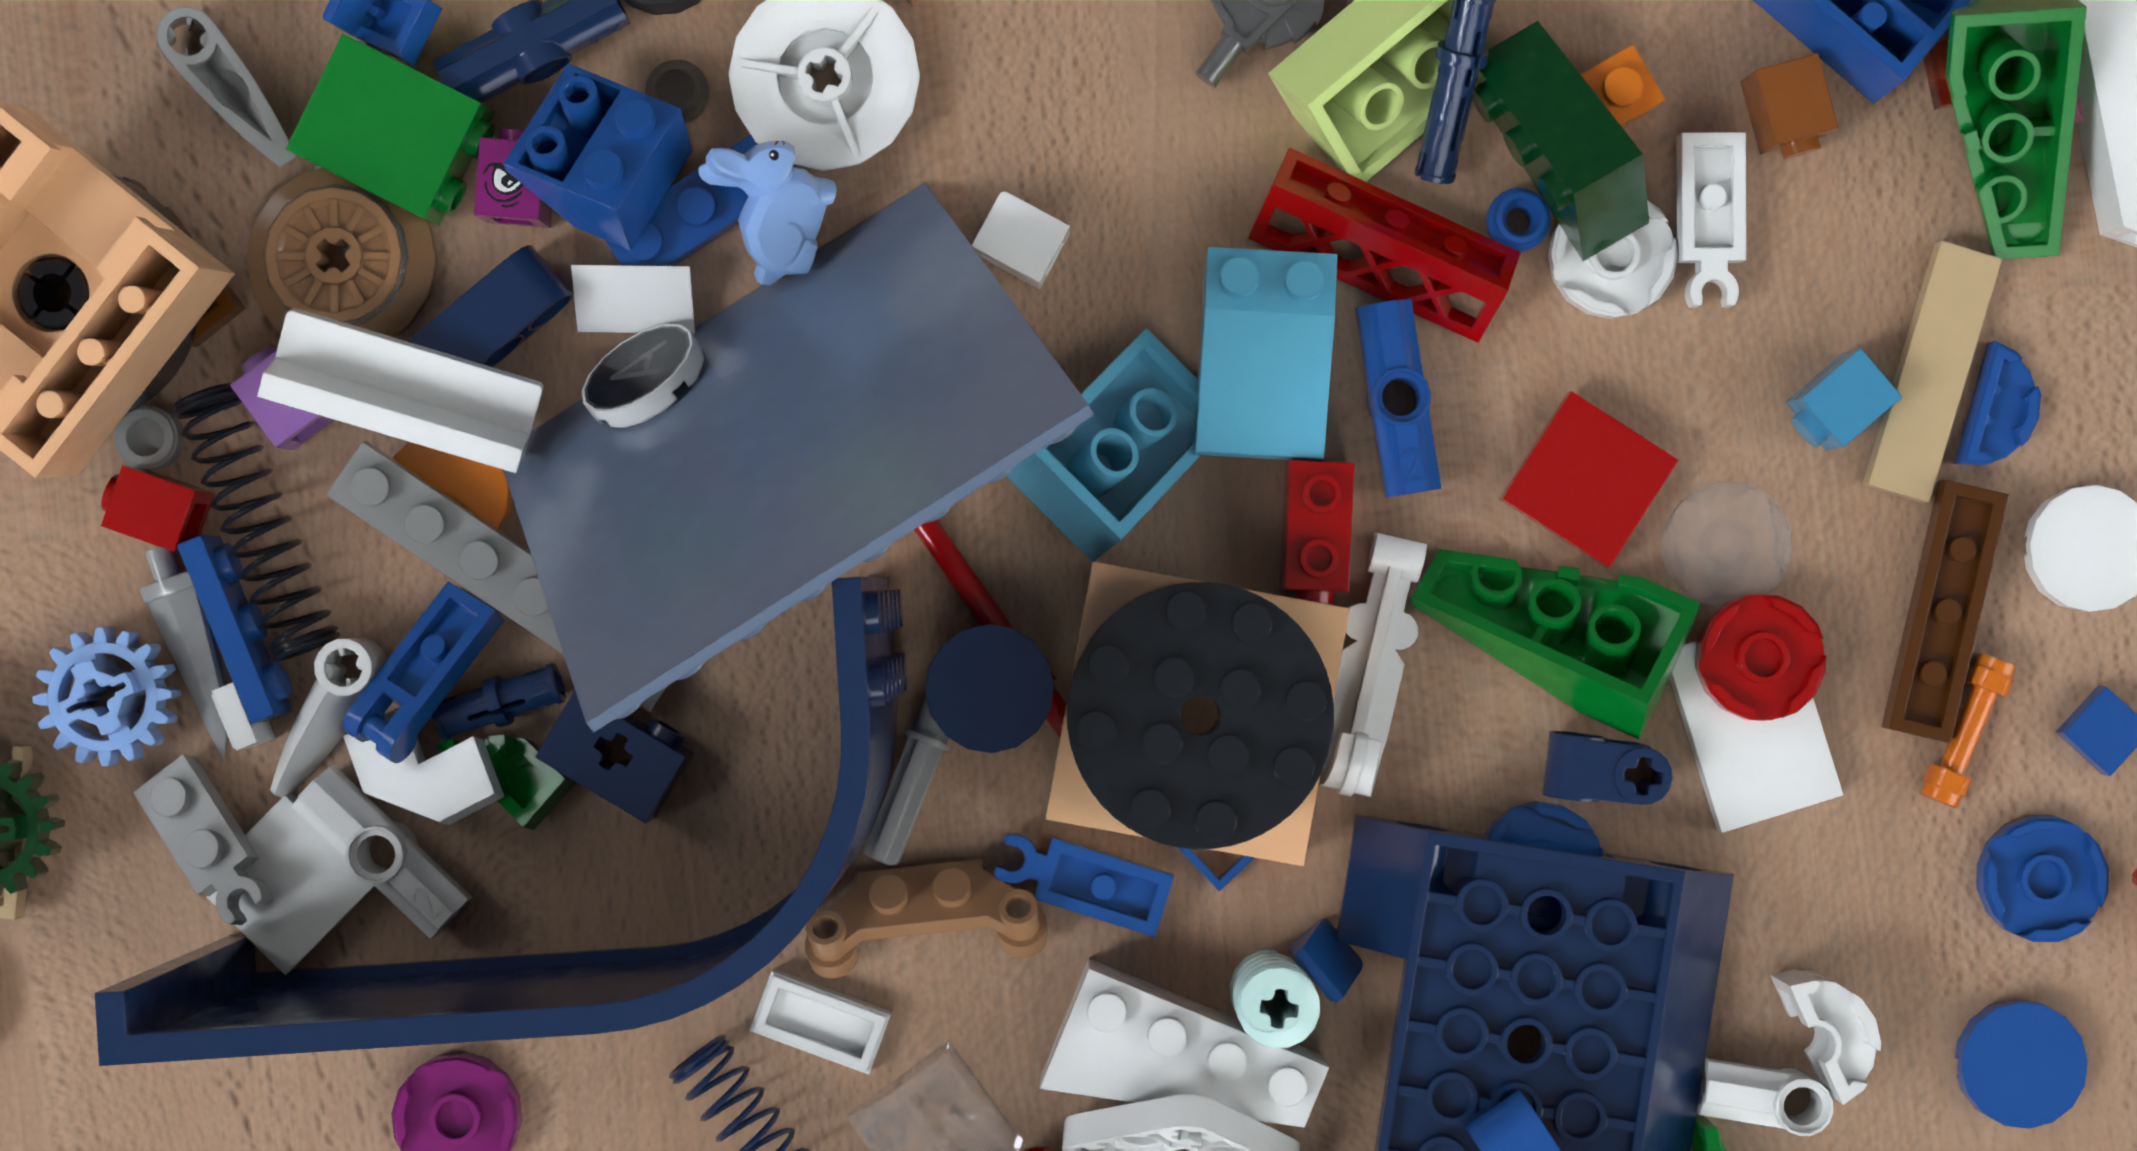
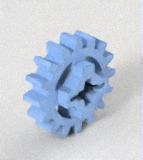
[32,627,181,767]

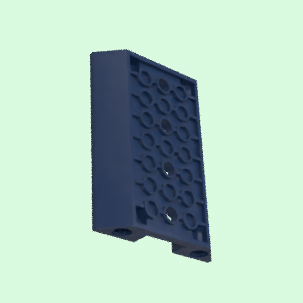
[1336,814,1734,1151]

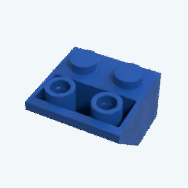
[503,63,693,251]

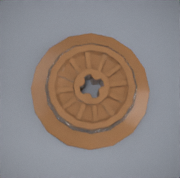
[246,168,437,337]

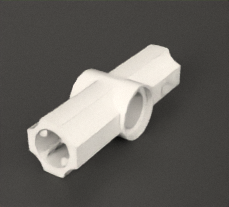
[291,765,472,939]

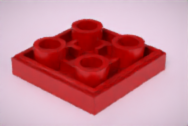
[1499,391,1679,568]

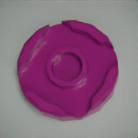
[391,1052,522,1151]

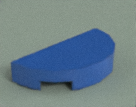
[1954,341,2041,466]

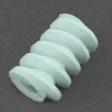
[1230,949,1320,1048]

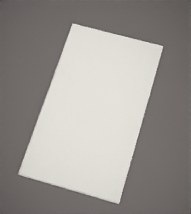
[571,265,695,334]

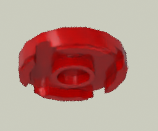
[1695,594,1827,721]

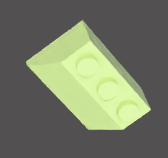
[1268,0,1492,182]

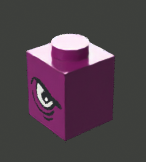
[474,129,552,228]

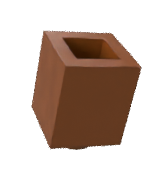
[1740,53,1839,159]

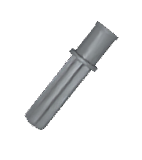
[864,695,952,865]

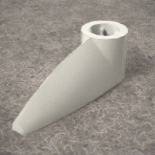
[270,637,387,798]

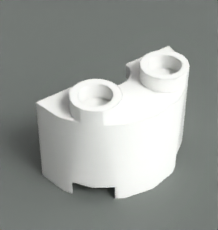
[1770,969,1882,1105]

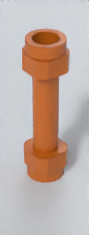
[1920,653,2016,808]

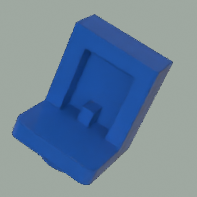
[323,0,443,65]

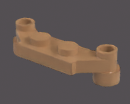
[805,859,1048,979]

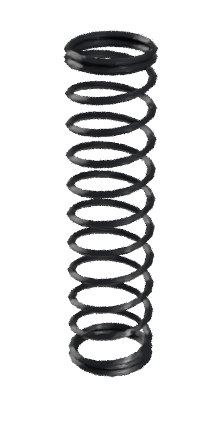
[171,383,341,661]

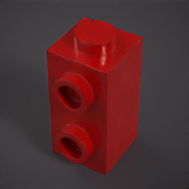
[1280,460,1355,604]

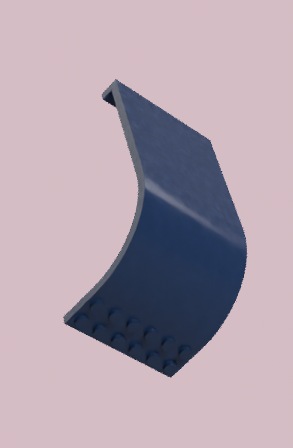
[94,577,907,1066]

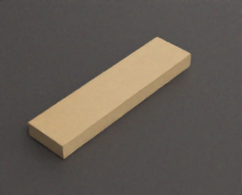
[1862,241,2002,503]

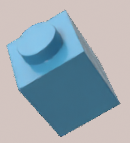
[1785,348,1902,450]

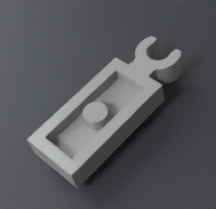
[133,754,273,926]

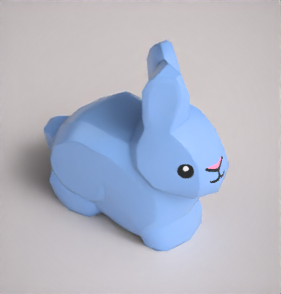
[698,141,837,286]

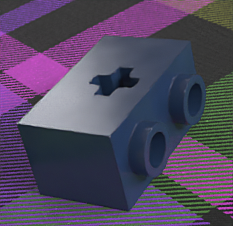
[535,691,694,824]

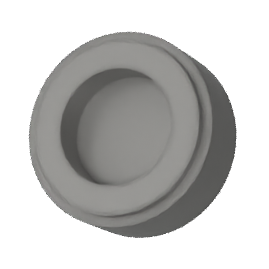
[114,405,185,470]

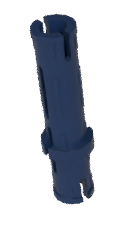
[1415,0,1496,184]

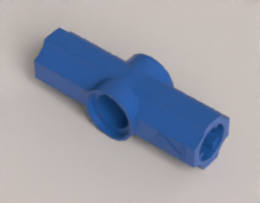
[1355,299,1441,498]

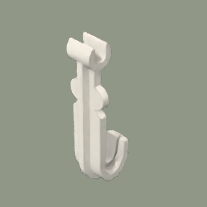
[1319,533,1427,797]

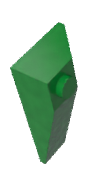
[1945,0,2087,259]
[1410,549,1701,740]

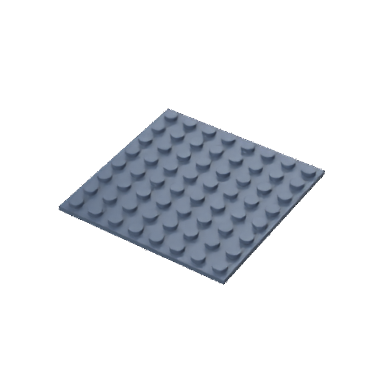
[504,182,1094,732]

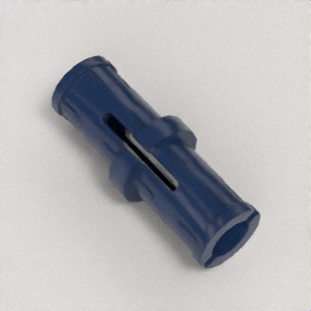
[432,663,566,740]

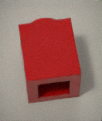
[101,465,215,552]

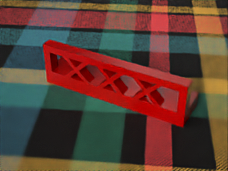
[1248,147,1521,343]

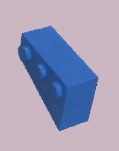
[1753,0,1971,104]

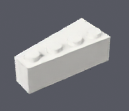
[1040,958,1329,1128]

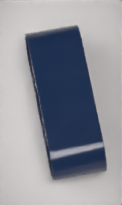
[407,245,573,368]

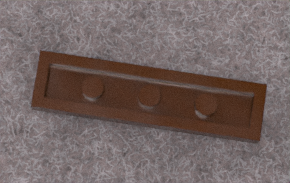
[1881,480,2009,743]

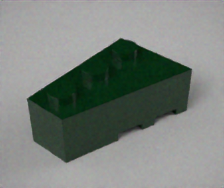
[1472,21,1649,261]

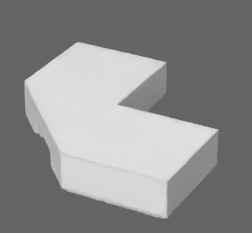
[343,708,504,825]

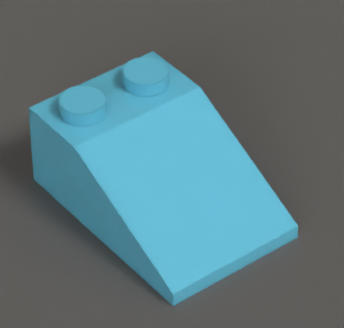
[1195,247,1337,462]
[1007,328,1200,562]

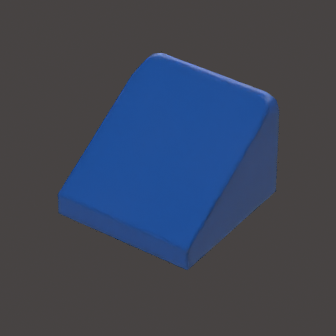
[1289,918,1363,1003]

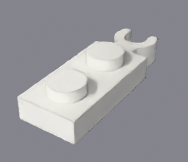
[1676,132,1746,308]

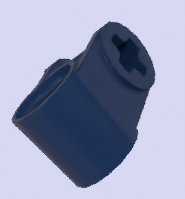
[1542,731,1673,805]

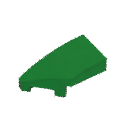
[436,734,576,830]

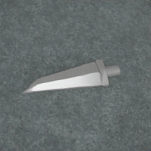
[140,547,228,761]

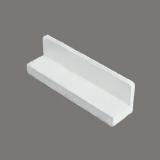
[257,308,544,473]

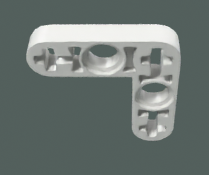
[1062,1094,1300,1151]

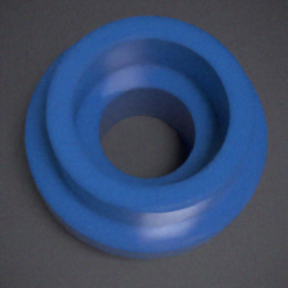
[1486,188,1551,252]

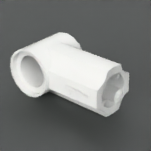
[1697,1058,1834,1136]

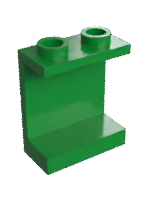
[286,33,495,225]

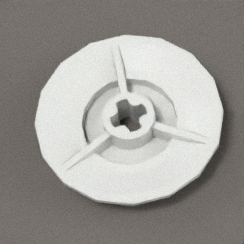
[728,0,920,171]

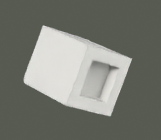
[972,191,1070,289]

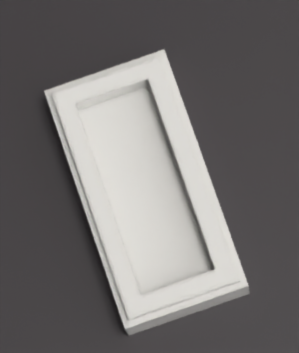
[750,968,892,1075]

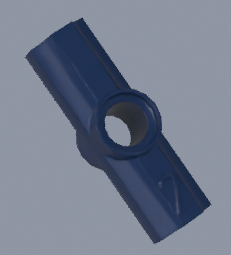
[432,0,631,103]

